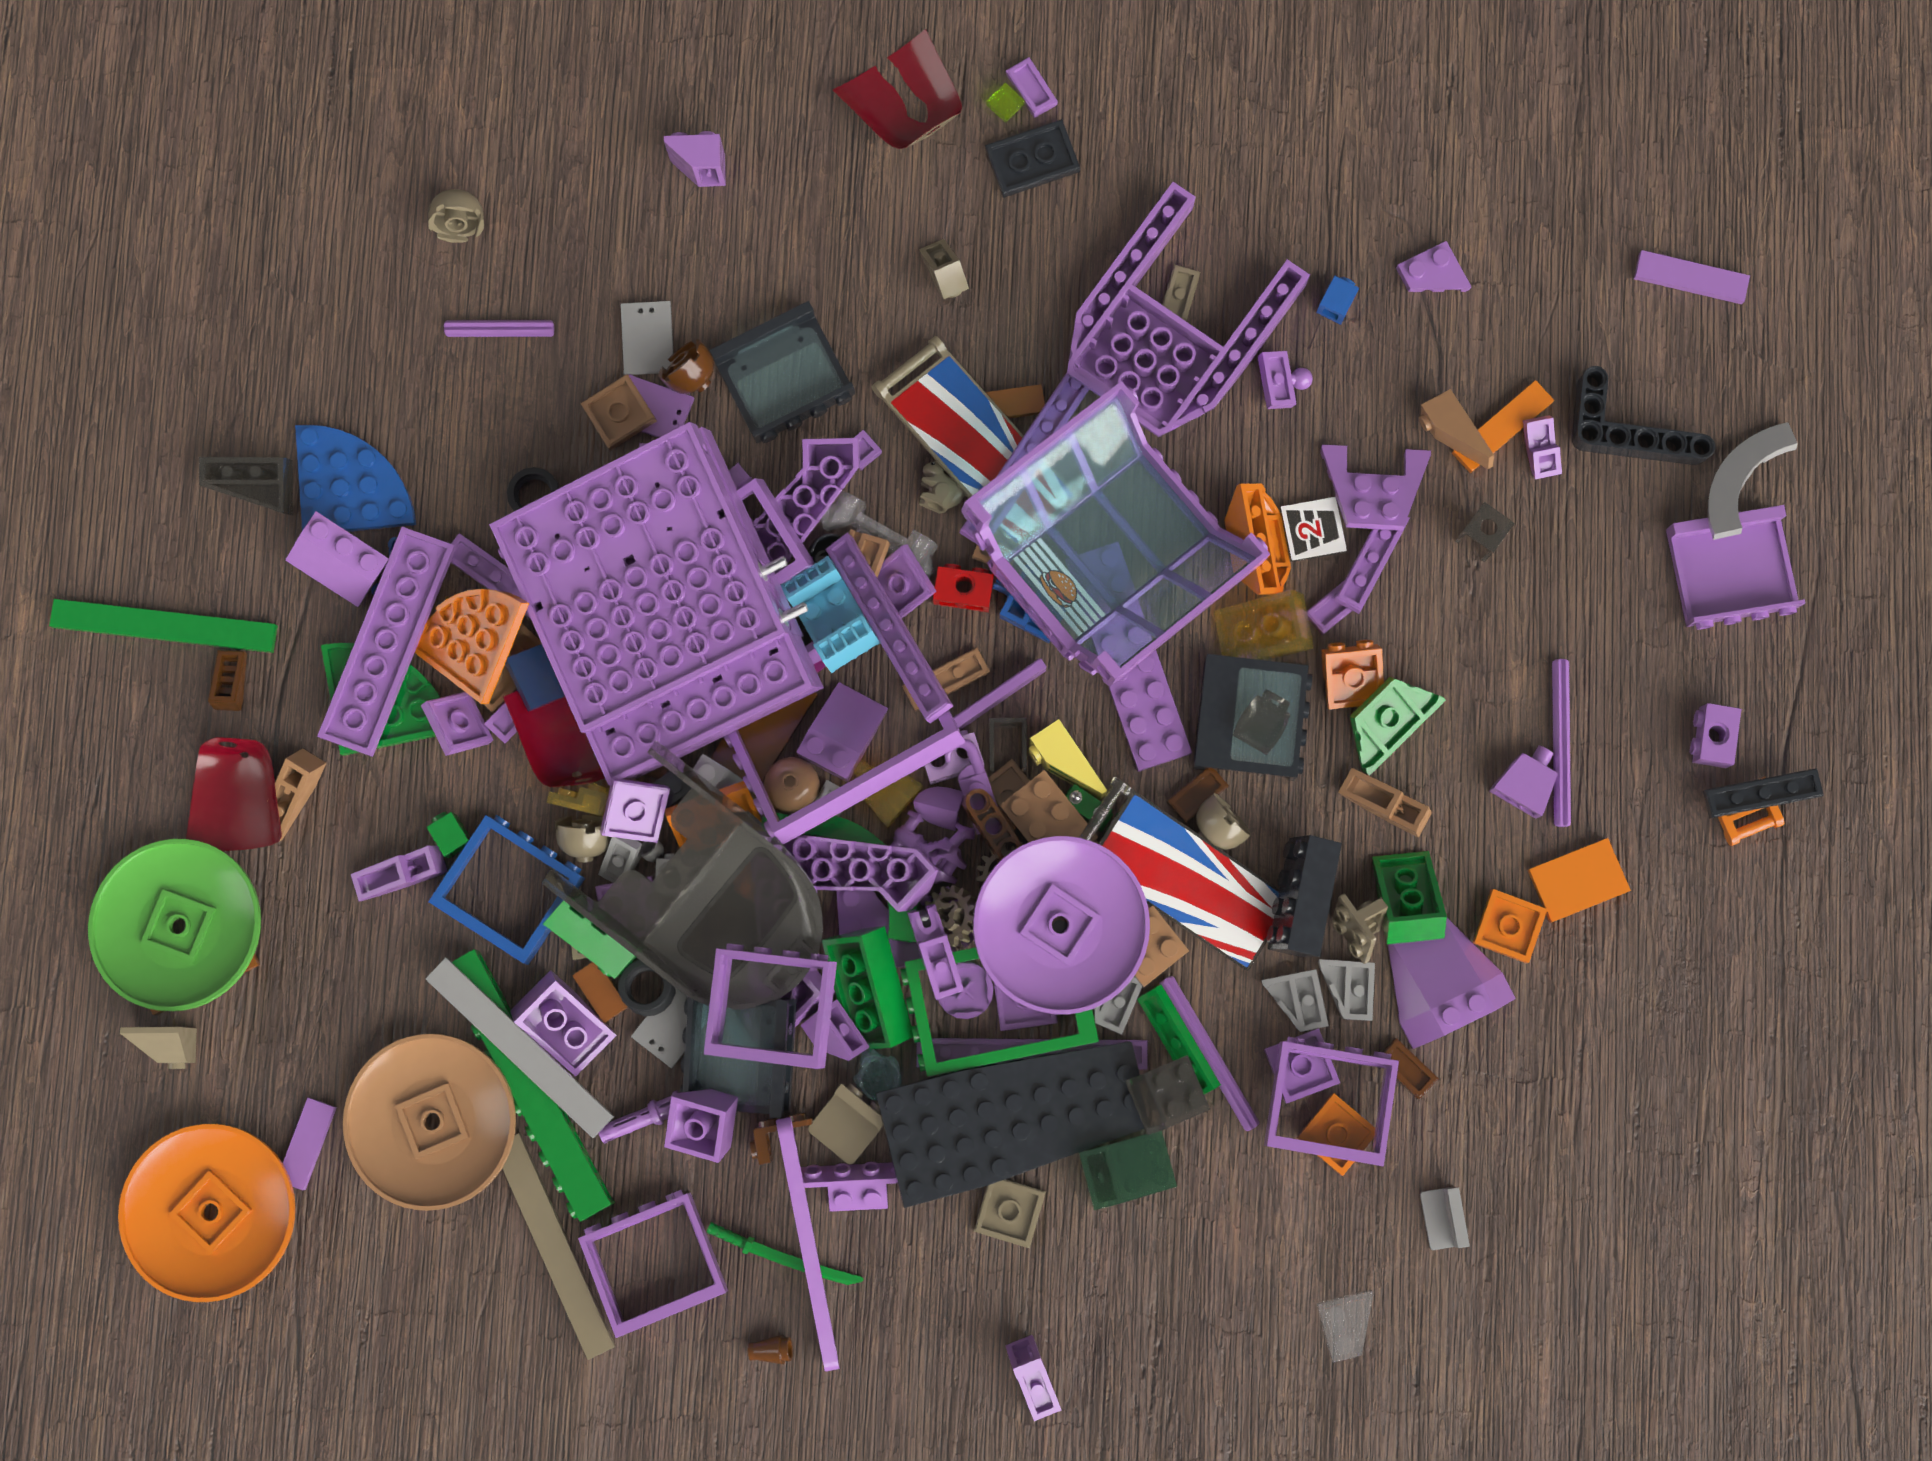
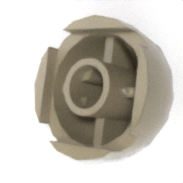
[428,189,484,243]
[1196,793,1251,850]
[555,815,612,862]

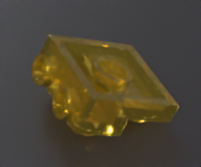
[546,783,610,816]

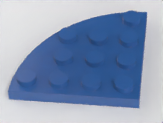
[295,425,416,532]

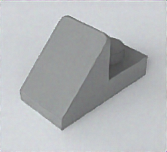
[598,837,642,883]

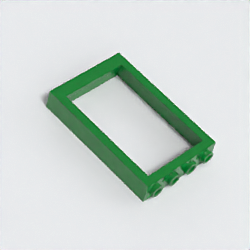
[900,947,1099,1077]

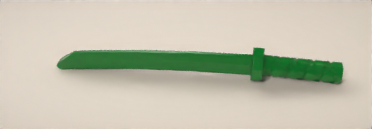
[706,1222,864,1285]

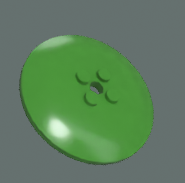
[88,839,261,1011]

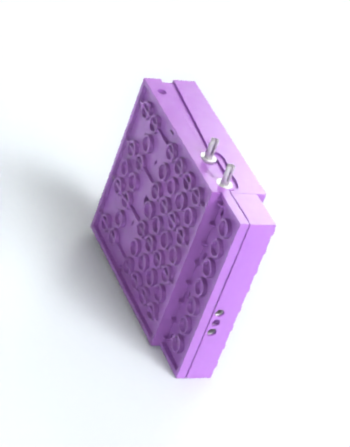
[489,422,824,785]

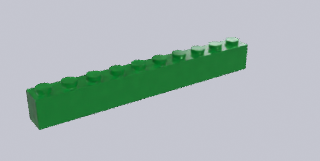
[452,949,615,1222]

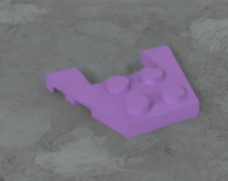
[1320,445,1431,530]

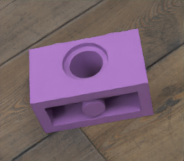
[1690,703,1741,768]

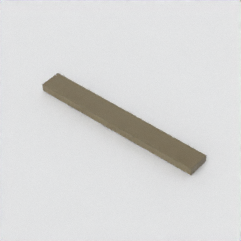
[502,1133,616,1360]

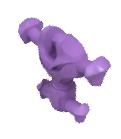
[890,810,975,906]

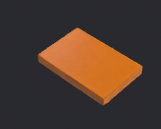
[1527,838,1631,923]

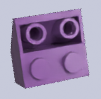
[664,131,726,187]

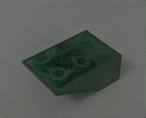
[1078,1130,1177,1210]

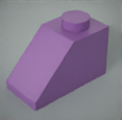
[801,1000,869,1061]

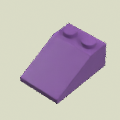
[796,682,888,783]
[510,970,617,1076]

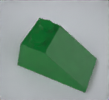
[1372,851,1447,944]

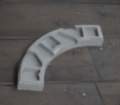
[1708,422,1798,540]

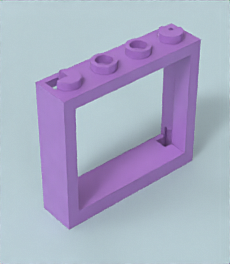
[737,477,815,585]
[704,943,837,1069]
[1264,1037,1399,1166]
[578,1190,728,1338]

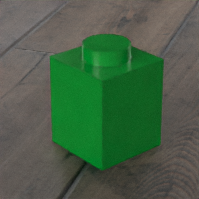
[427,812,470,859]

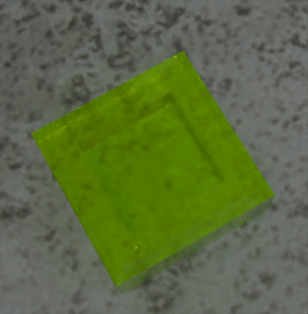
[986,83,1025,123]

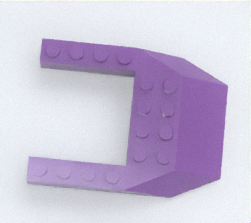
[1067,182,1310,437]

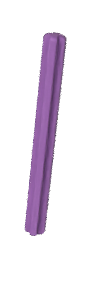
[1552,659,1571,827]
[1159,976,1259,1131]

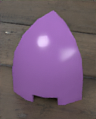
[913,787,964,831]

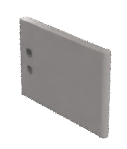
[621,301,673,375]
[631,980,709,1069]

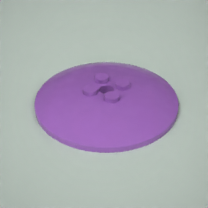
[973,836,1150,1014]

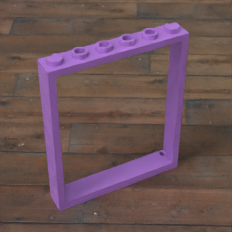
[724,600,966,844]

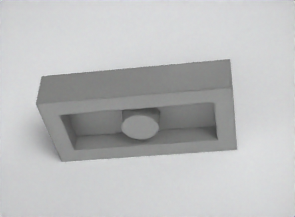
[1420,1186,1470,1250]

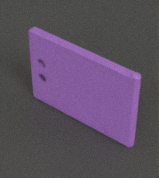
[629,374,695,438]

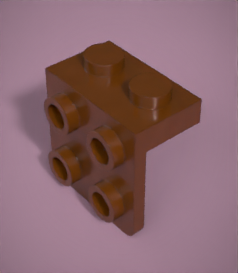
[750,1113,813,1165]

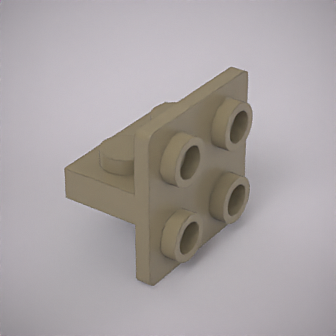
[1332,893,1388,964]

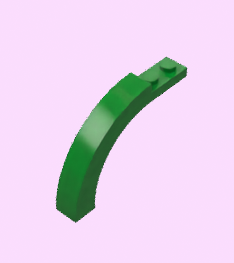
[762,813,920,943]

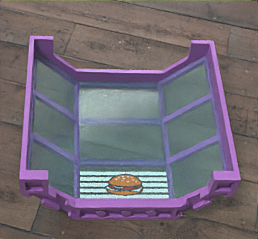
[961,381,1270,686]

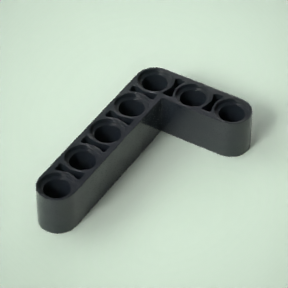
[1571,366,1715,465]

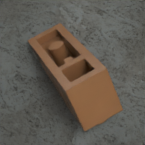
[1419,389,1494,469]
[267,749,326,842]

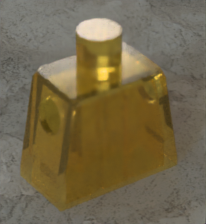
[853,760,923,829]

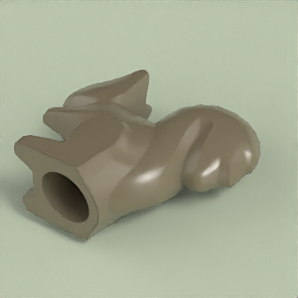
[919,461,969,514]

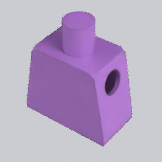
[1489,746,1557,819]

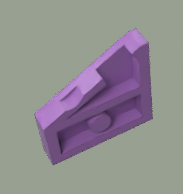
[1396,241,1471,292]

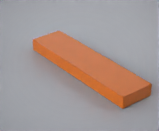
[1452,380,1555,473]

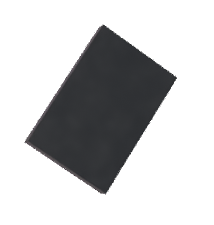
[985,119,1081,198]

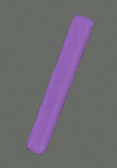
[444,320,555,337]

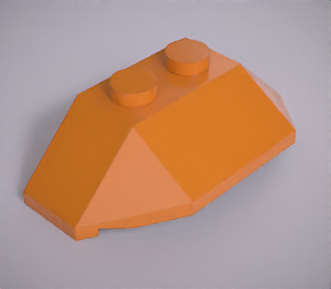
[1224,484,1291,595]

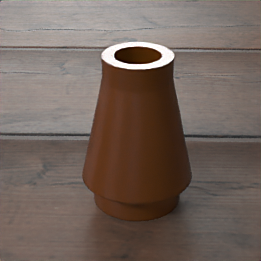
[748,1335,793,1365]

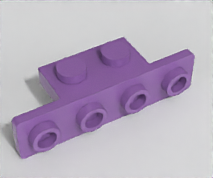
[801,1162,897,1211]

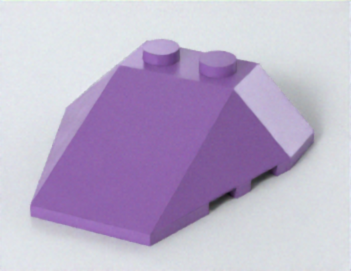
[1387,918,1516,1049]

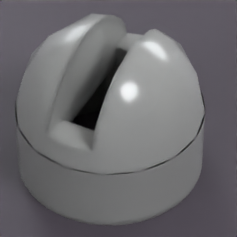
[639,841,664,862]

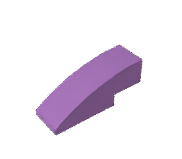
[351,845,448,901]

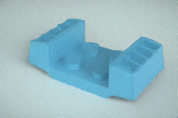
[781,556,880,673]

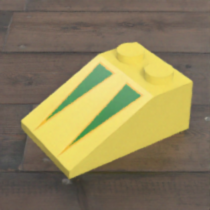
[1028,719,1107,800]

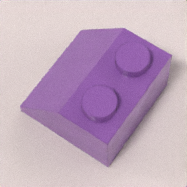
[664,1089,738,1163]

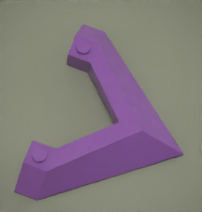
[639,438,860,574]
[751,835,938,1027]

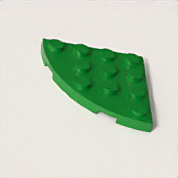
[321,643,441,756]

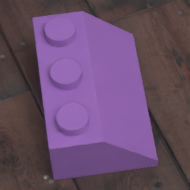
[286,512,389,607]

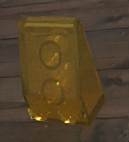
[1214,589,1314,660]

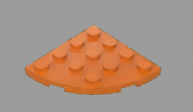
[415,589,529,704]

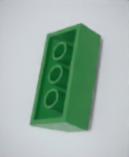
[822,926,913,1049]

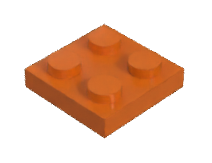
[1473,889,1547,964]
[1297,1093,1376,1176]

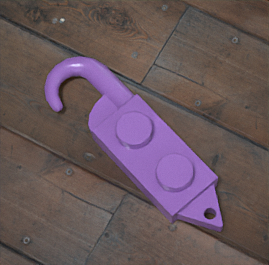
[944,739,1000,835]

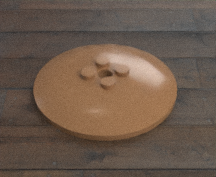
[343,1034,516,1211]

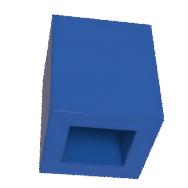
[1316,276,1359,325]

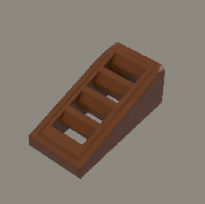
[208,650,247,711]

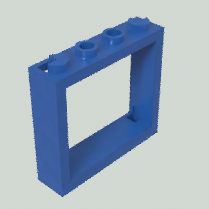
[428,815,586,965]

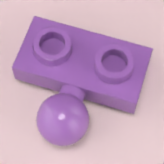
[1258,351,1313,409]

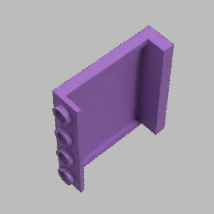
[1666,505,1805,630]

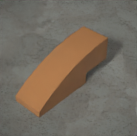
[1338,768,1432,838]

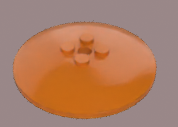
[118,1124,295,1302]

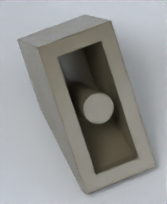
[919,239,969,299]

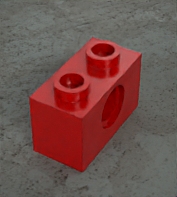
[933,564,994,613]

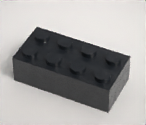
[1266,835,1342,957]

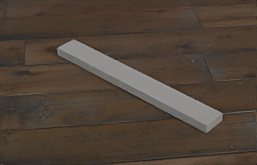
[426,958,614,1138]

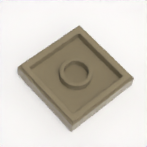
[974,1179,1046,1248]

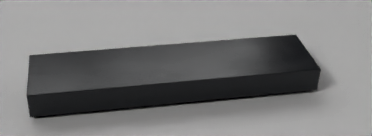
[1703,768,1824,819]

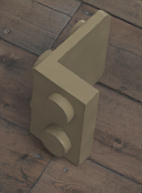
[808,1083,883,1164]

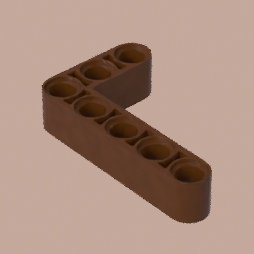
[963,789,1022,862]

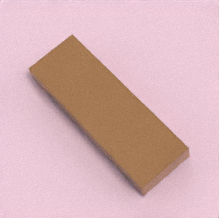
[902,647,990,712]

